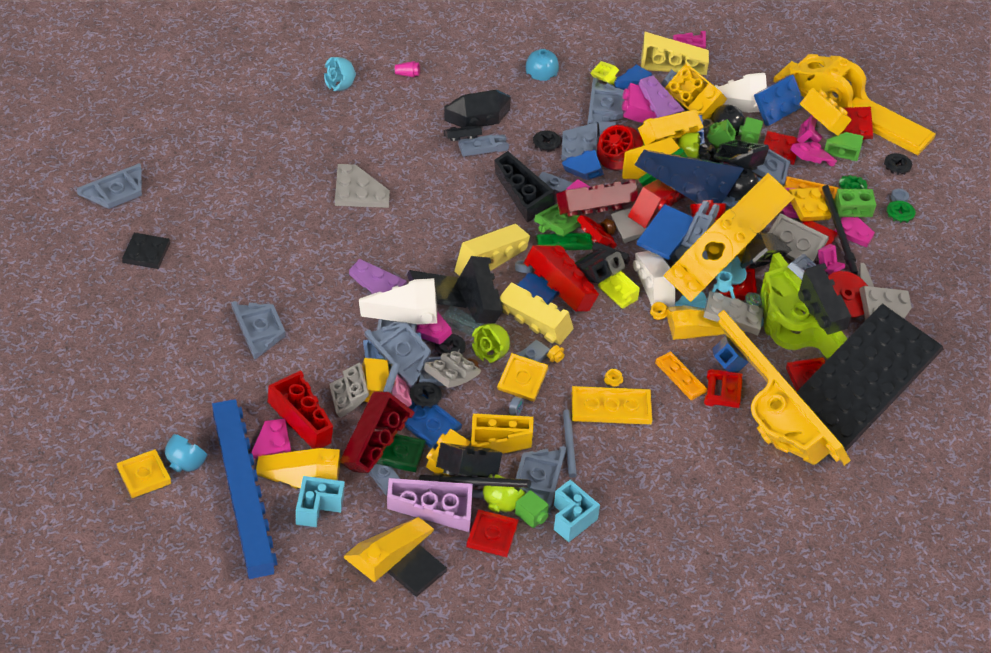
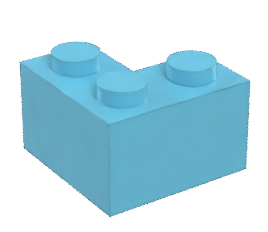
[296,476,345,527]
[554,480,600,542]

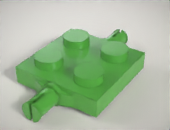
[534,204,582,236]

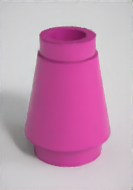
[395,61,420,78]

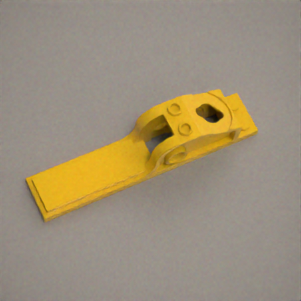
[773,54,936,155]
[663,173,794,302]
[718,310,851,466]

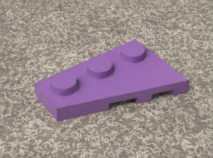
[639,76,684,118]
[349,259,407,294]

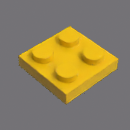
[788,188,832,222]
[497,353,548,402]
[116,449,171,498]

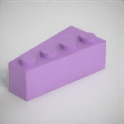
[387,478,473,532]

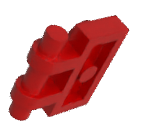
[577,215,617,249]

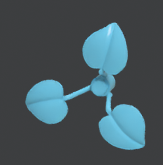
[675,256,763,327]

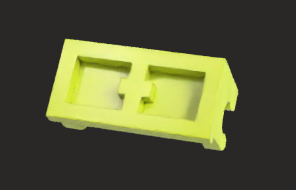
[598,271,640,309]

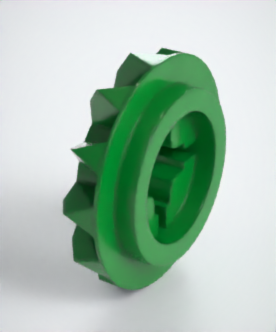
[839,175,868,189]
[886,201,916,223]

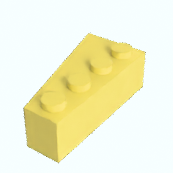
[641,32,709,75]
[454,224,530,276]
[500,282,574,345]

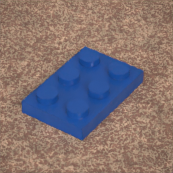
[754,75,803,126]

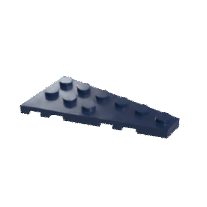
[635,149,744,204]

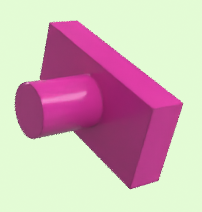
[797,115,823,143]

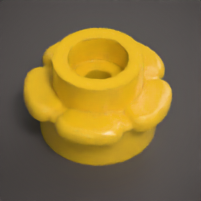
[650,302,668,320]
[547,345,565,363]
[604,369,623,387]

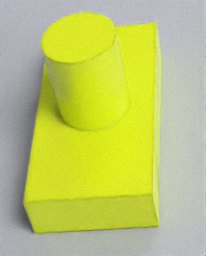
[590,61,619,86]

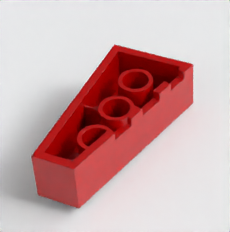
[628,179,685,228]
[523,245,599,312]
[267,370,333,449]

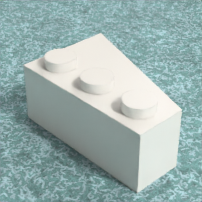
[633,251,675,307]

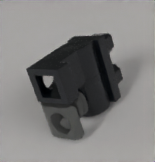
[575,248,625,284]

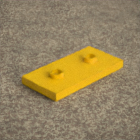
[571,386,652,424]

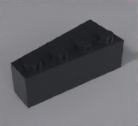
[494,151,555,223]

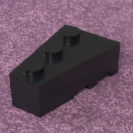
[456,256,503,324]
[798,263,851,335]
[436,442,502,478]

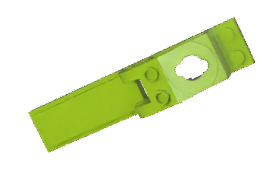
[759,253,848,360]

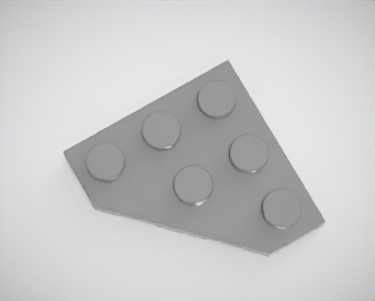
[335,164,390,208]
[860,286,912,320]

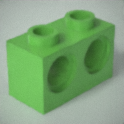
[834,189,876,217]

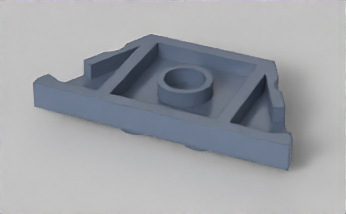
[587,77,624,125]
[561,123,597,160]
[77,163,142,209]
[231,301,286,359]
[365,322,431,388]
[514,446,566,513]

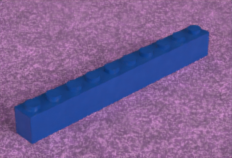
[212,399,277,579]

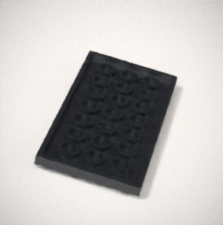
[796,303,944,463]

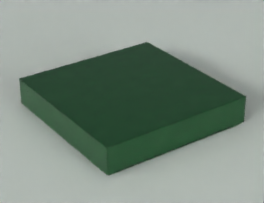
[376,434,426,473]

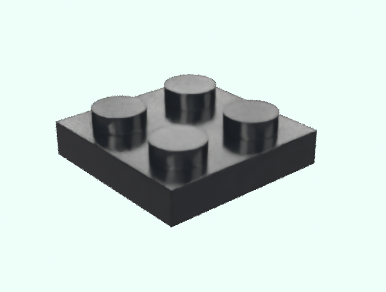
[122,232,170,269]

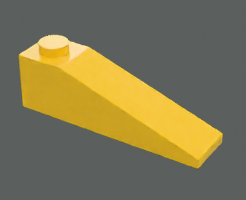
[667,305,746,340]
[256,448,340,489]
[344,517,434,582]

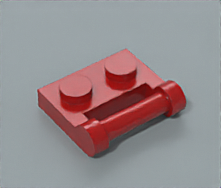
[704,369,743,408]

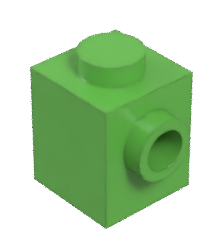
[738,117,763,143]
[707,119,736,149]
[515,490,549,528]

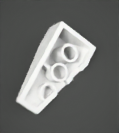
[715,73,767,113]
[359,278,437,324]

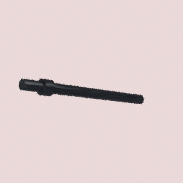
[822,185,858,275]
[419,473,531,488]

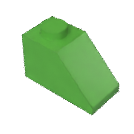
[824,132,863,161]

